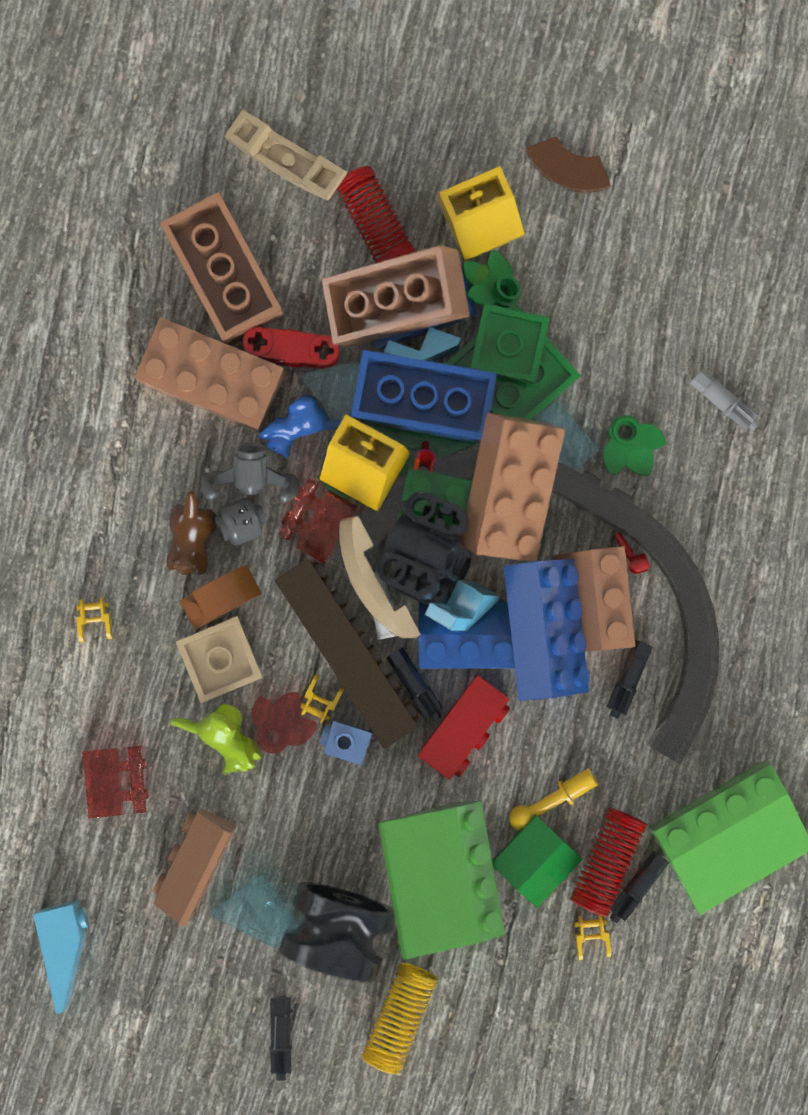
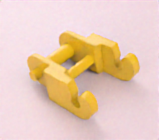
[76,597,113,643]
[300,674,345,724]
[575,915,611,960]

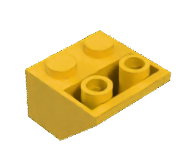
[438,166,525,262]
[320,415,411,512]

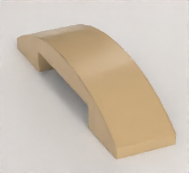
[224,110,347,201]
[339,516,421,638]

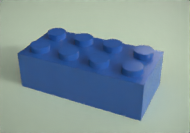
[351,350,497,444]
[504,559,590,701]

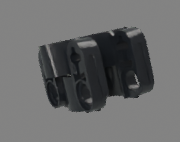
[376,491,472,606]

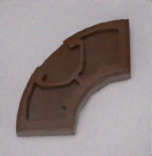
[526,136,611,193]

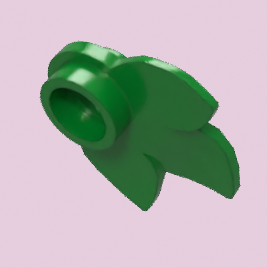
[462,249,520,308]
[603,415,667,476]

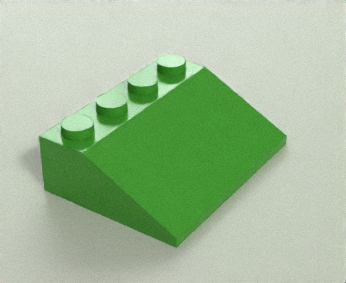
[648,761,808,915]
[378,801,505,959]

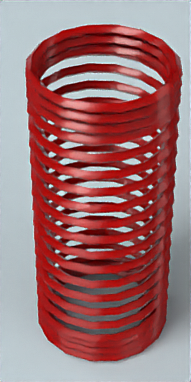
[336,165,416,264]
[569,807,648,917]

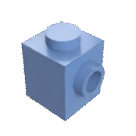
[320,720,372,765]

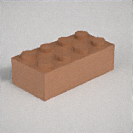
[160,192,284,345]
[322,245,470,347]
[134,317,286,433]
[460,412,565,562]

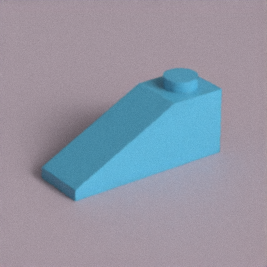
[33,900,89,1014]

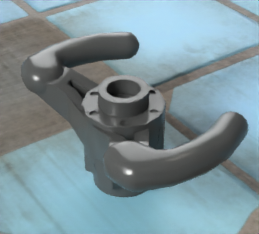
[200,444,300,503]

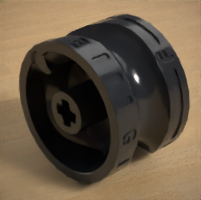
[279,882,395,982]

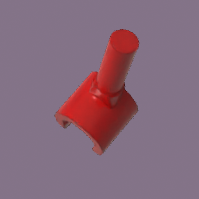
[413,441,436,473]
[614,532,650,574]

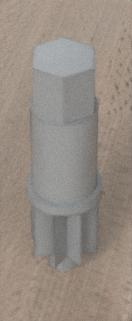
[690,369,760,431]

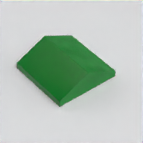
[492,814,583,908]

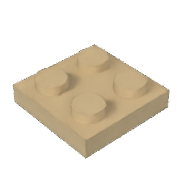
[176,616,263,703]

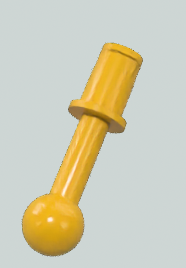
[509,768,598,831]

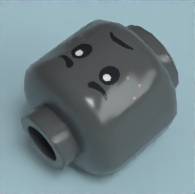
[215,498,267,546]

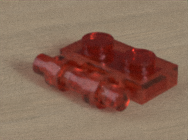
[278,478,357,565]
[82,745,149,819]

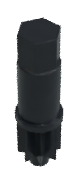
[606,640,653,719]
[386,647,443,722]
[609,850,669,923]
[269,996,292,1081]

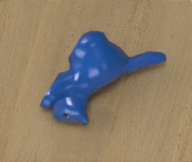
[258,395,343,458]

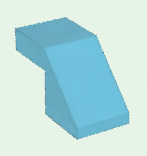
[384,327,461,362]
[425,580,500,631]

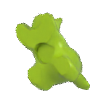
[170,704,263,775]

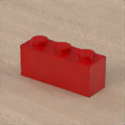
[417,674,510,780]

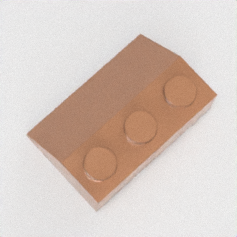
[554,546,635,652]
[152,808,237,927]

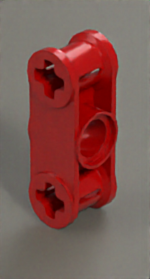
[243,327,340,370]

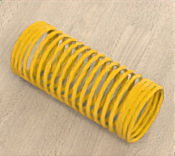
[361,962,438,1074]

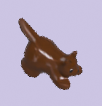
[166,491,217,575]

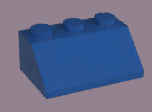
[418,601,515,669]

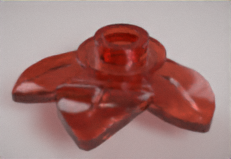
[252,692,317,754]

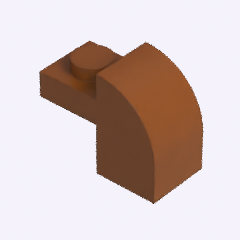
[180,565,262,630]

